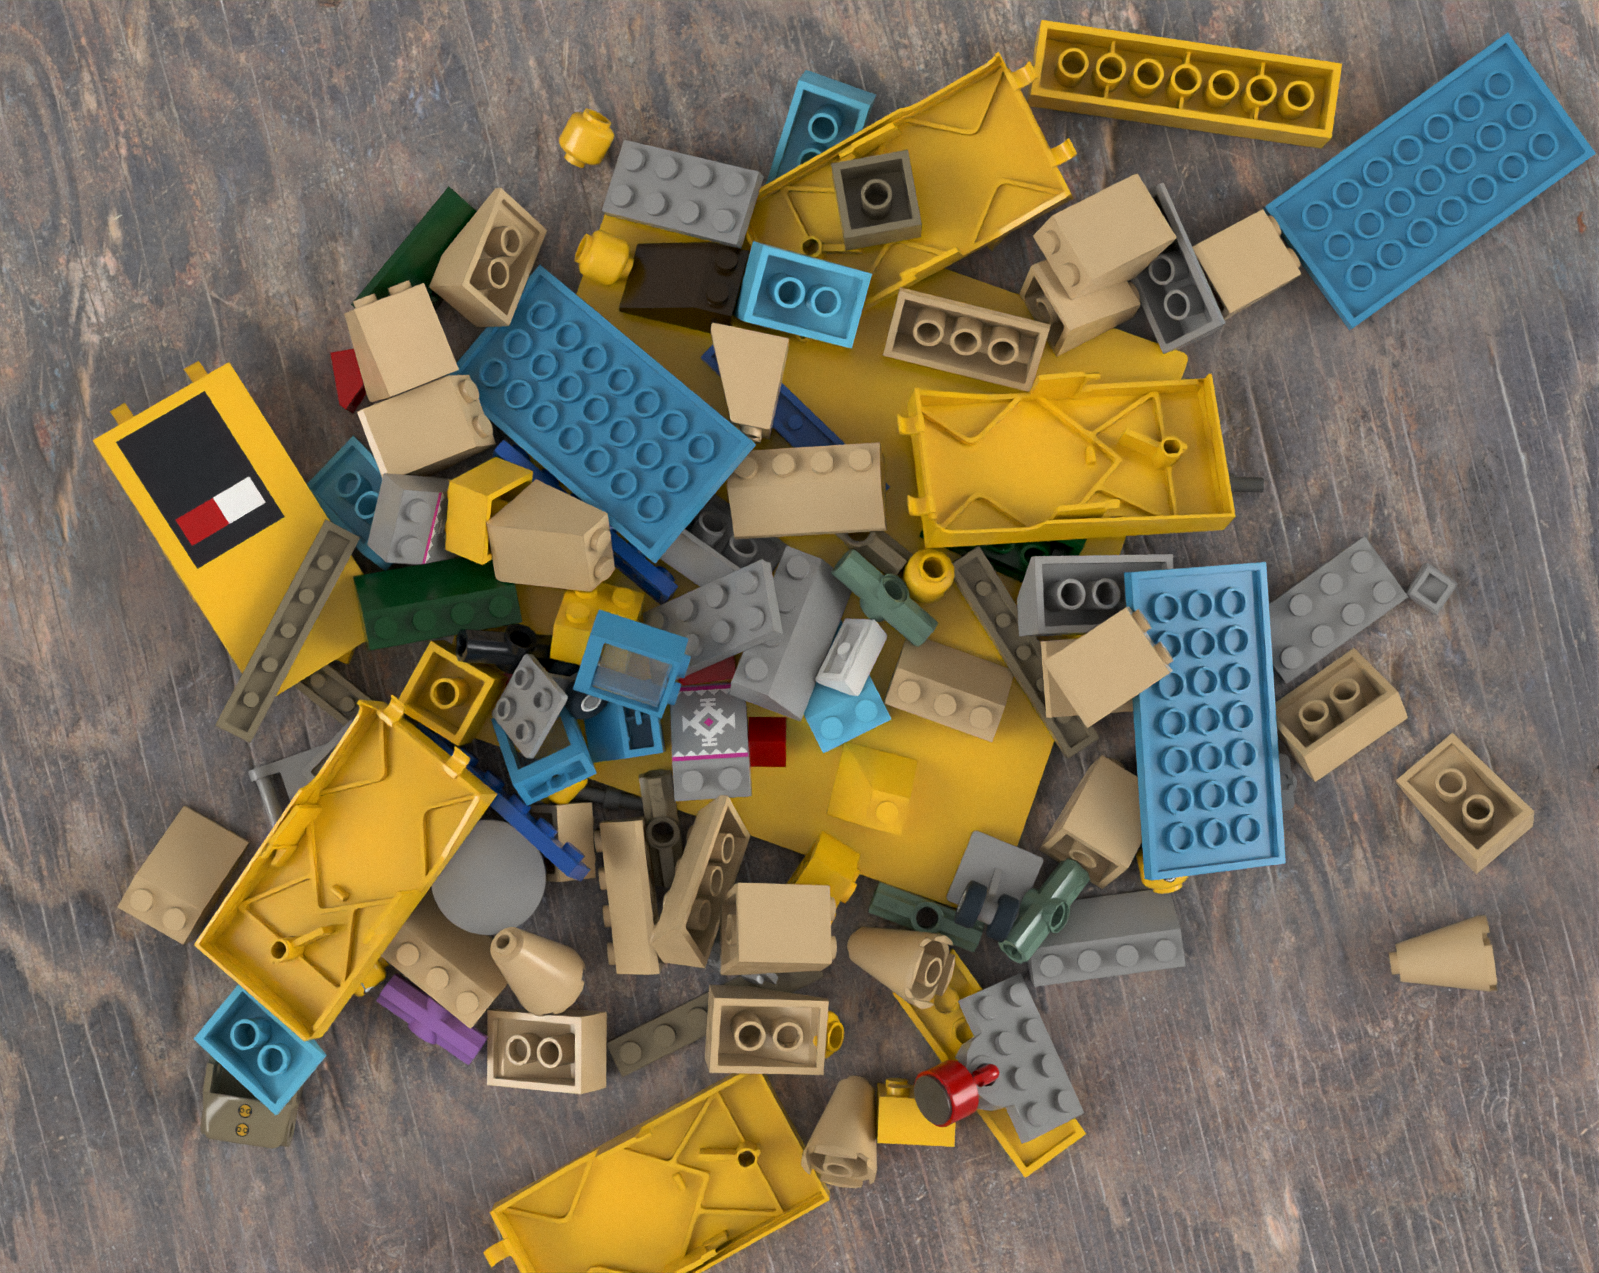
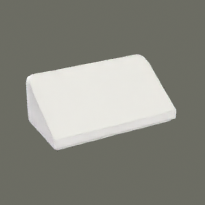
[815,618,887,696]

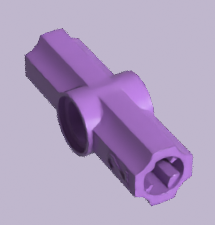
[376,973,489,1066]

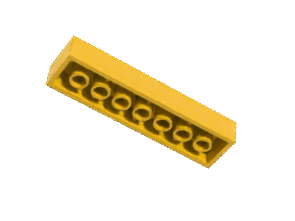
[1027,20,1342,149]

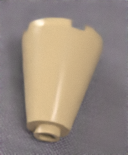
[1389,915,1497,992]
[847,926,955,1009]
[490,927,586,1017]
[801,1076,877,1188]

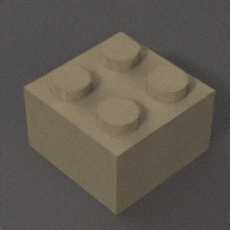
[831,150,922,251]

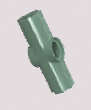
[831,549,938,647]
[998,858,1090,964]
[868,881,985,952]

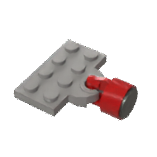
[914,973,1084,1144]

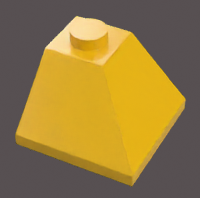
[826,742,918,836]

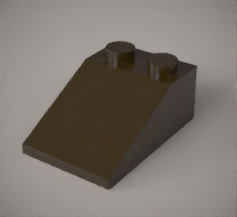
[619,242,749,334]

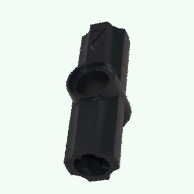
[455,624,557,674]

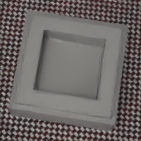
[1405,563,1458,615]

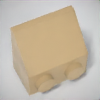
[528,802,596,882]

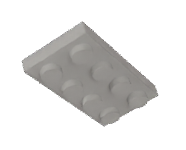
[602,140,764,249]
[1269,536,1408,684]
[643,560,783,684]

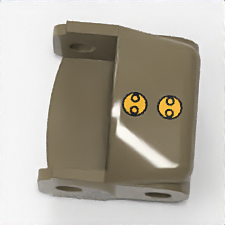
[200,1056,304,1149]

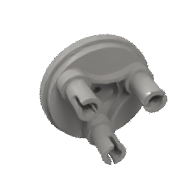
[431,819,547,935]

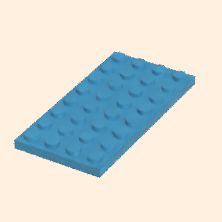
[1263,32,1596,330]
[445,265,756,563]
[1124,562,1286,880]

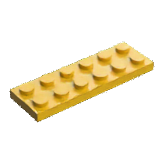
[892,948,1086,1178]

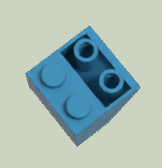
[584,677,666,763]

